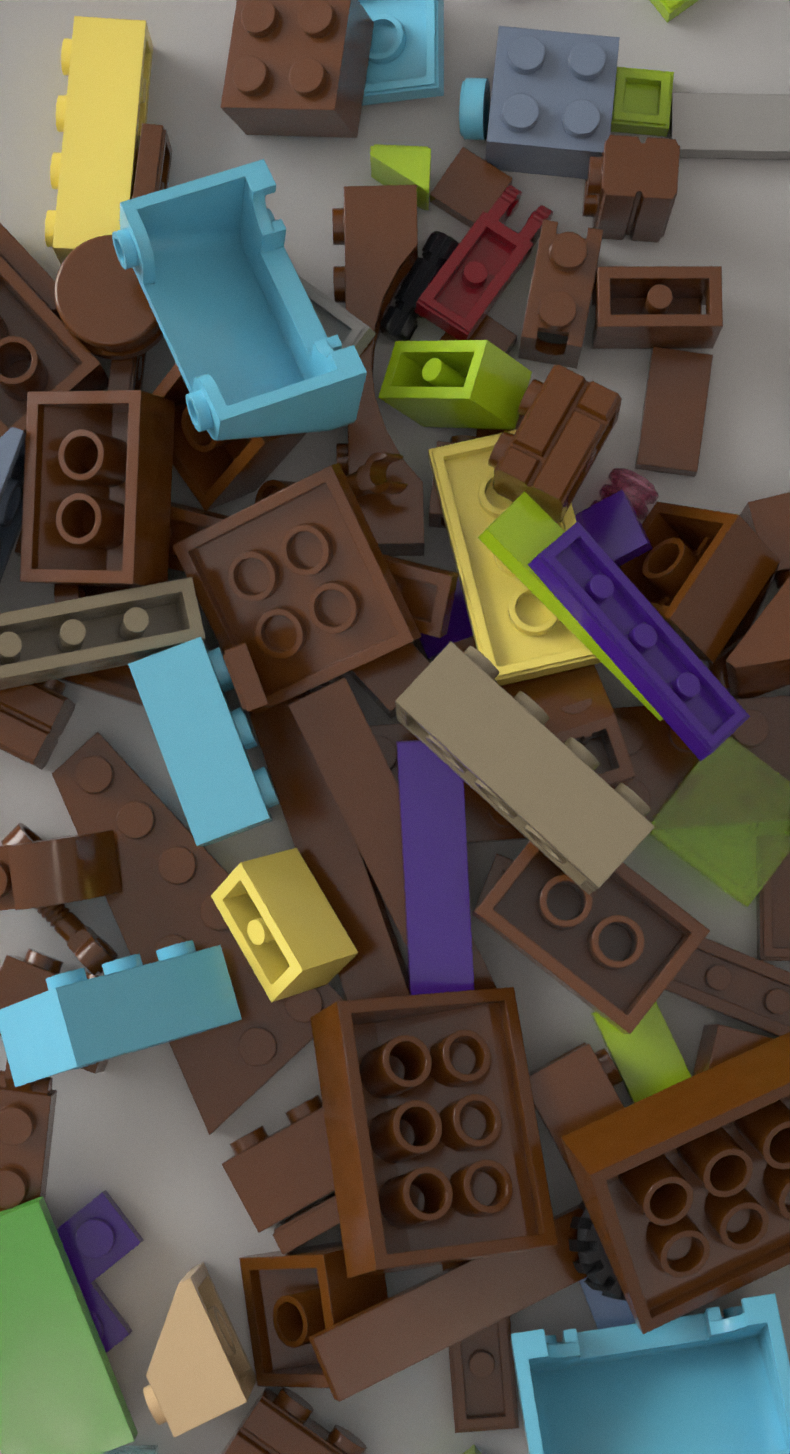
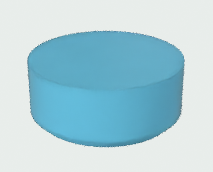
[459,78,490,140]

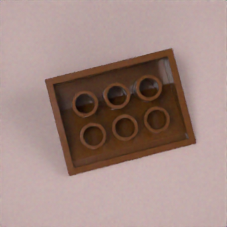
[310,987,558,1278]
[561,1032,790,1334]

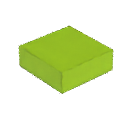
[611,67,674,137]

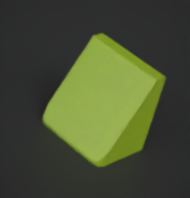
[370,144,431,211]

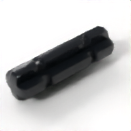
[380,231,459,342]

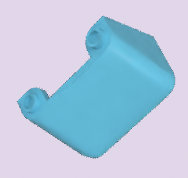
[112,159,367,441]
[511,1293,790,1454]

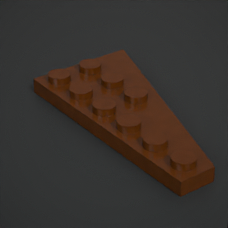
[52,732,345,1135]

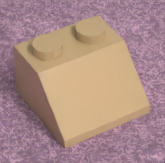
[143,1262,256,1438]

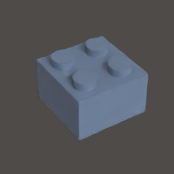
[485,26,620,179]

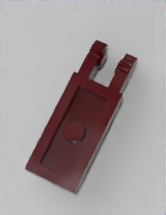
[415,185,553,340]

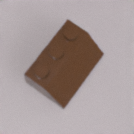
[20,390,175,588]

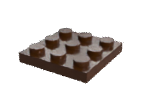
[172,463,422,715]

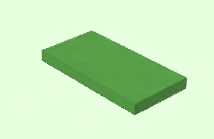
[0,1196,138,1454]

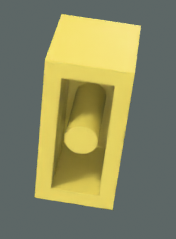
[211,848,358,1003]

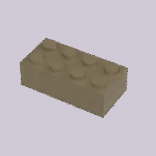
[395,642,655,895]

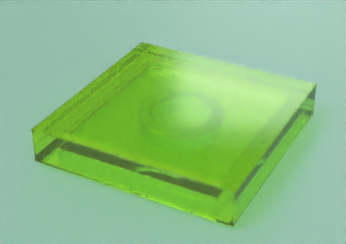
[649,737,790,907]

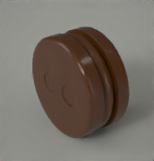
[54,235,164,360]

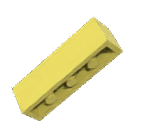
[45,16,153,264]

